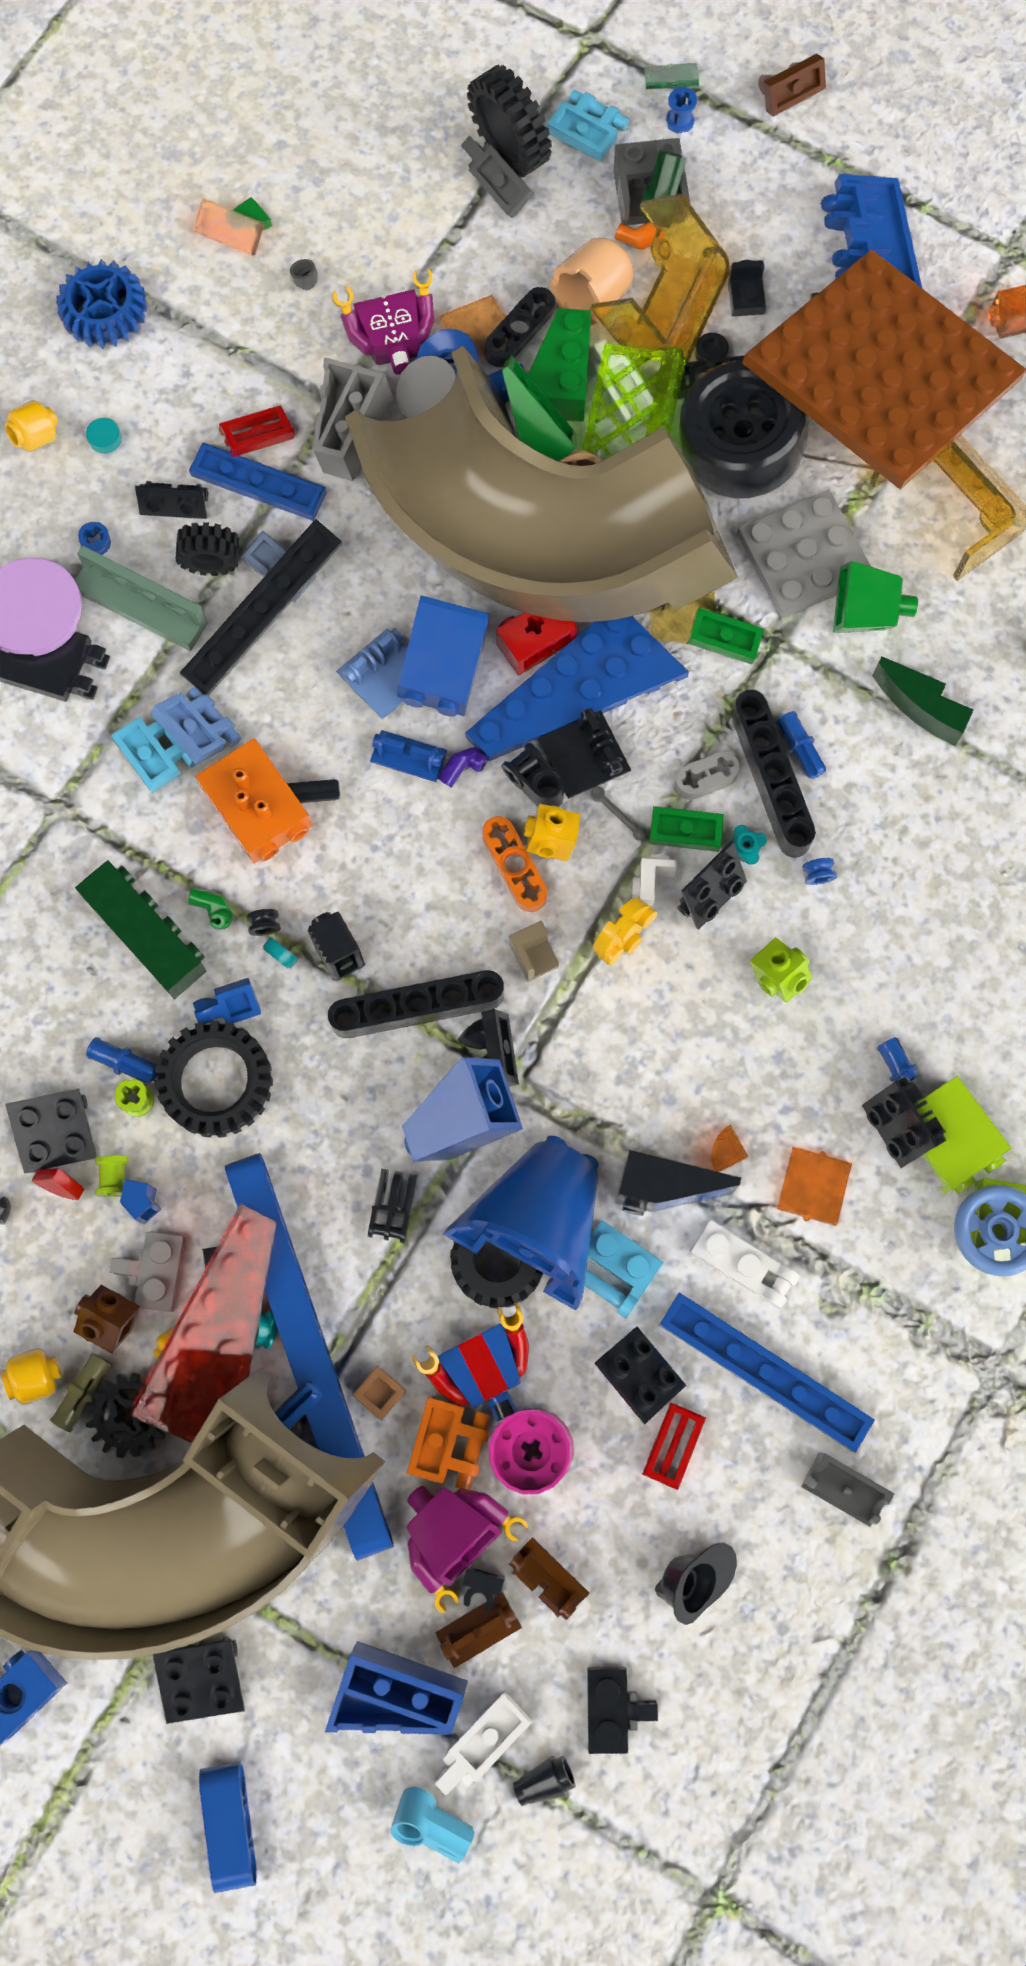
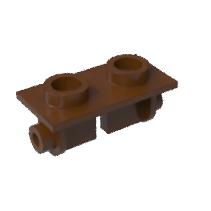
[509,1537,590,1620]
[435,1592,522,1668]

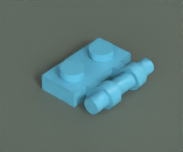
[547,89,630,162]
[111,711,198,793]

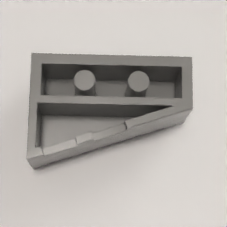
[313,357,393,481]

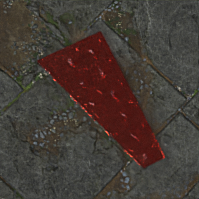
[129,1203,277,1443]

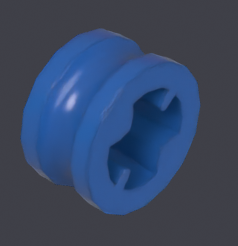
[78,521,111,555]
[802,858,837,885]

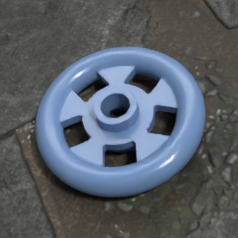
[954,1185,1026,1277]

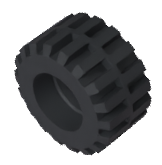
[450,1241,543,1309]

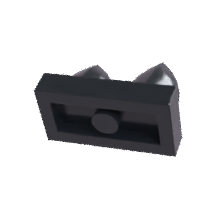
[457,1009,519,1087]

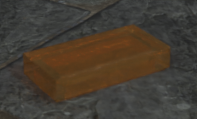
[193,198,264,256]

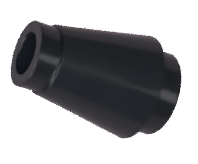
[513,1755,576,1806]

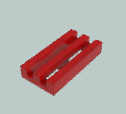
[219,405,295,457]
[642,1402,706,1490]

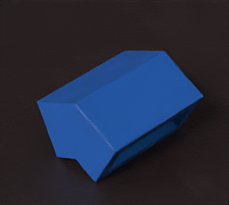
[120,1179,162,1225]

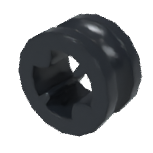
[246,909,281,936]

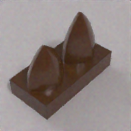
[758,53,826,116]

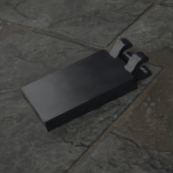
[0,632,111,702]

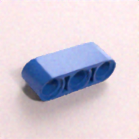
[199,1761,257,1893]

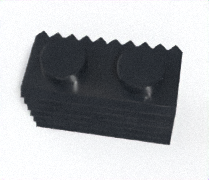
[308,911,365,981]

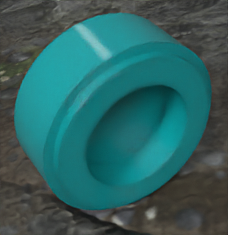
[86,418,122,454]
[263,937,298,969]

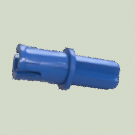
[776,711,826,779]
[86,1037,157,1084]

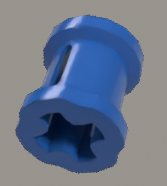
[666,87,697,134]

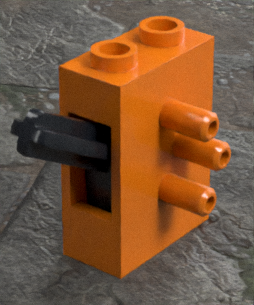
[195,738,340,864]

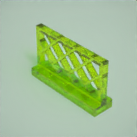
[582,343,685,457]

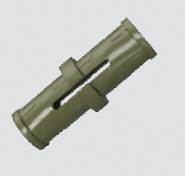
[50,1353,112,1433]

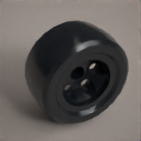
[679,360,809,498]

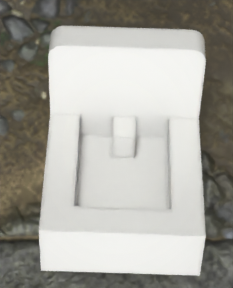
[632,854,677,908]

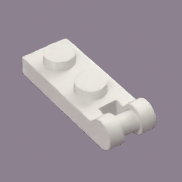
[690,1220,800,1309]

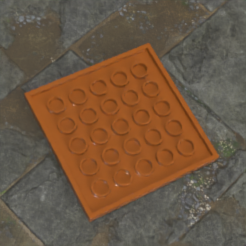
[742,249,1026,490]

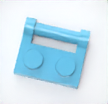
[584,1220,664,1319]

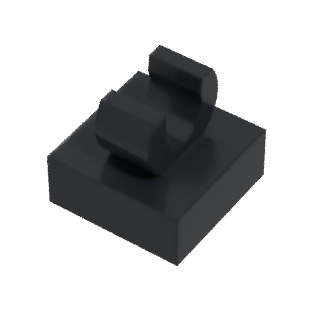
[462,1567,505,1613]

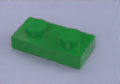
[687,608,764,664]
[649,806,724,852]

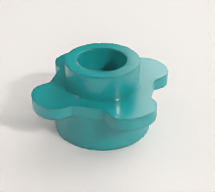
[732,825,767,865]
[244,1311,277,1349]

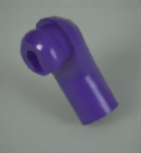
[437,747,488,788]

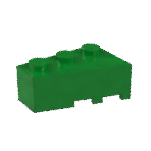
[528,308,591,422]

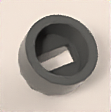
[290,259,318,290]

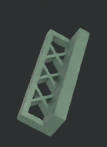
[75,545,208,651]

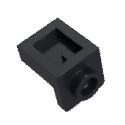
[728,259,766,317]

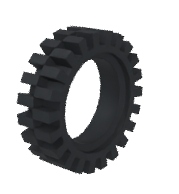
[467,64,552,178]
[154,1020,273,1138]

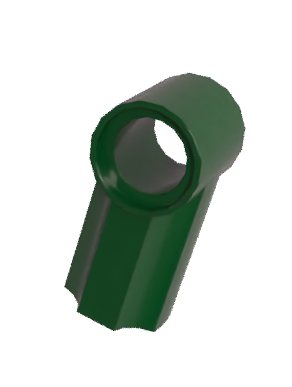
[639,150,687,226]

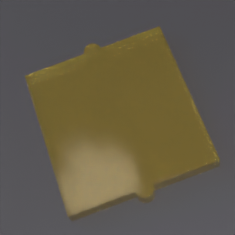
[649,592,715,644]

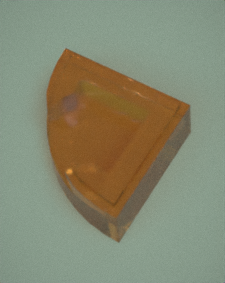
[711,1124,749,1172]

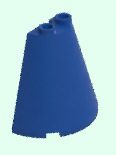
[443,1135,599,1310]

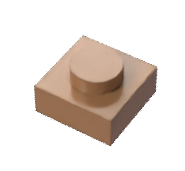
[352,1366,407,1421]

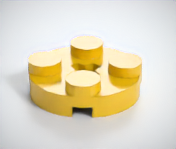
[593,897,657,966]

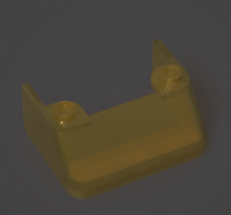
[590,193,730,364]
[870,434,1026,581]

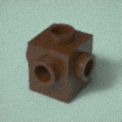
[73,1284,140,1354]

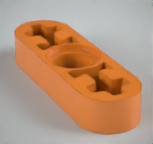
[483,816,547,912]

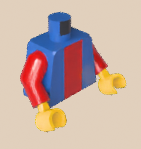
[412,1303,529,1422]

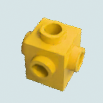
[523,803,581,862]

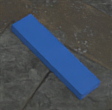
[189,442,327,521]

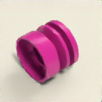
[489,1409,574,1494]

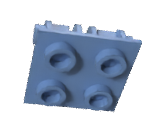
[336,628,407,720]

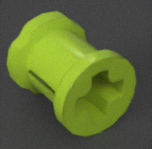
[115,1079,154,1117]
[95,1155,129,1197]

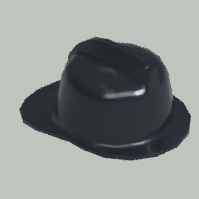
[655,1543,737,1625]

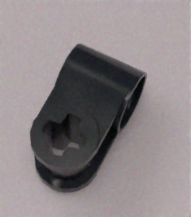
[501,742,564,807]

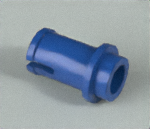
[877,1037,918,1082]

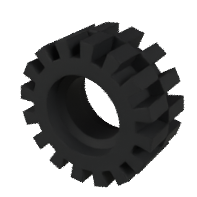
[175,522,239,576]

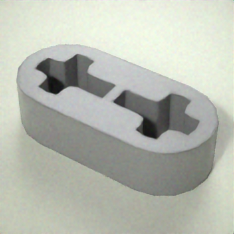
[675,751,740,800]

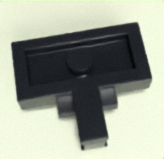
[587,1667,658,1754]

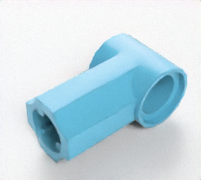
[390,1787,475,1864]

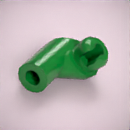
[188,887,233,930]

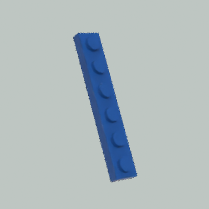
[659,1292,875,1453]

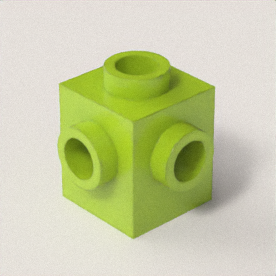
[750,937,812,1003]

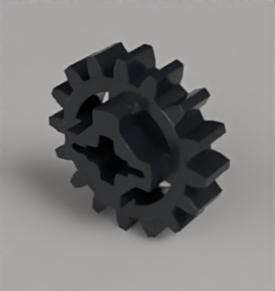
[86,1373,171,1458]

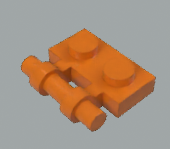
[406,1397,490,1490]

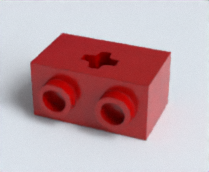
[496,612,577,676]

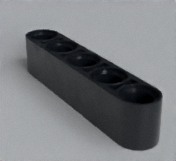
[732,689,816,858]
[328,970,504,1038]

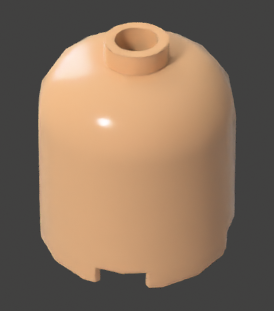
[550,237,633,325]

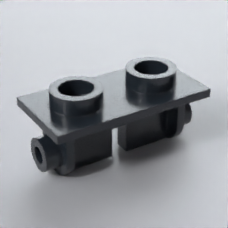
[135,481,209,519]

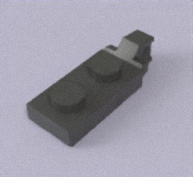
[461,136,535,219]

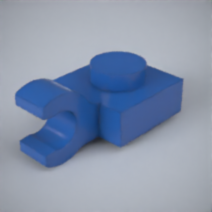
[193,977,261,1024]

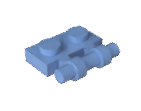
[151,687,242,765]

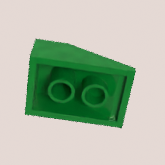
[502,355,578,462]

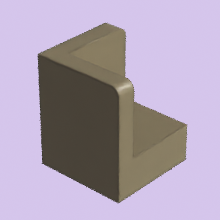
[509,920,559,982]

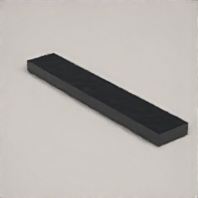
[180,519,342,696]

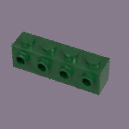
[75,860,207,1000]

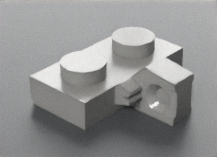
[109,1232,185,1312]

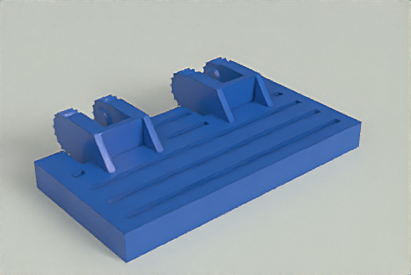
[820,174,922,288]

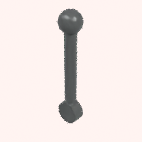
[591,786,647,841]

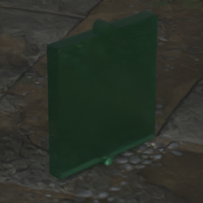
[644,63,699,90]

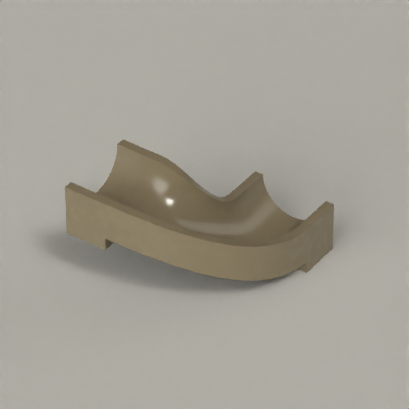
[345,346,738,622]
[0,1367,386,1660]

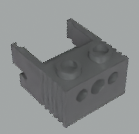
[613,138,690,225]

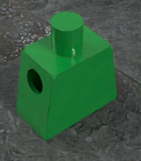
[833,561,918,633]

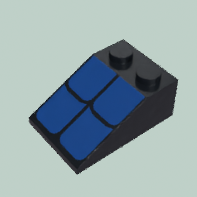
[615,1150,741,1216]

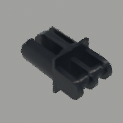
[368,1168,418,1244]

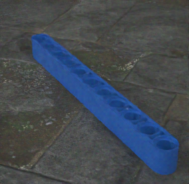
[224,1153,394,1561]

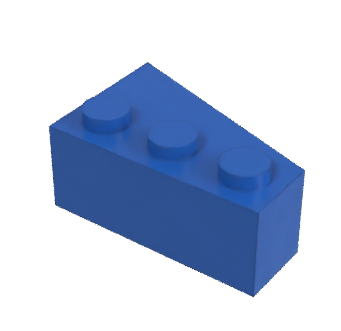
[325,1641,468,1735]

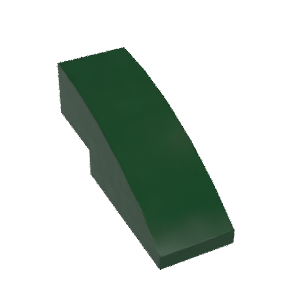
[872,656,974,746]

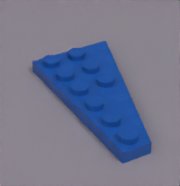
[465,616,689,761]

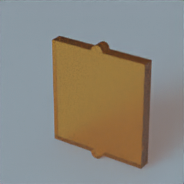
[440,295,509,356]
[777,1147,852,1226]

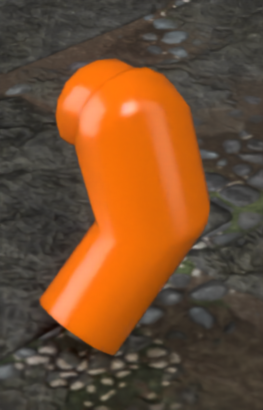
[615,220,664,250]

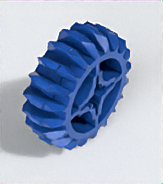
[56,259,148,349]

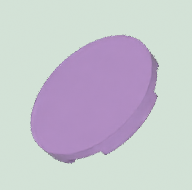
[0,558,83,656]

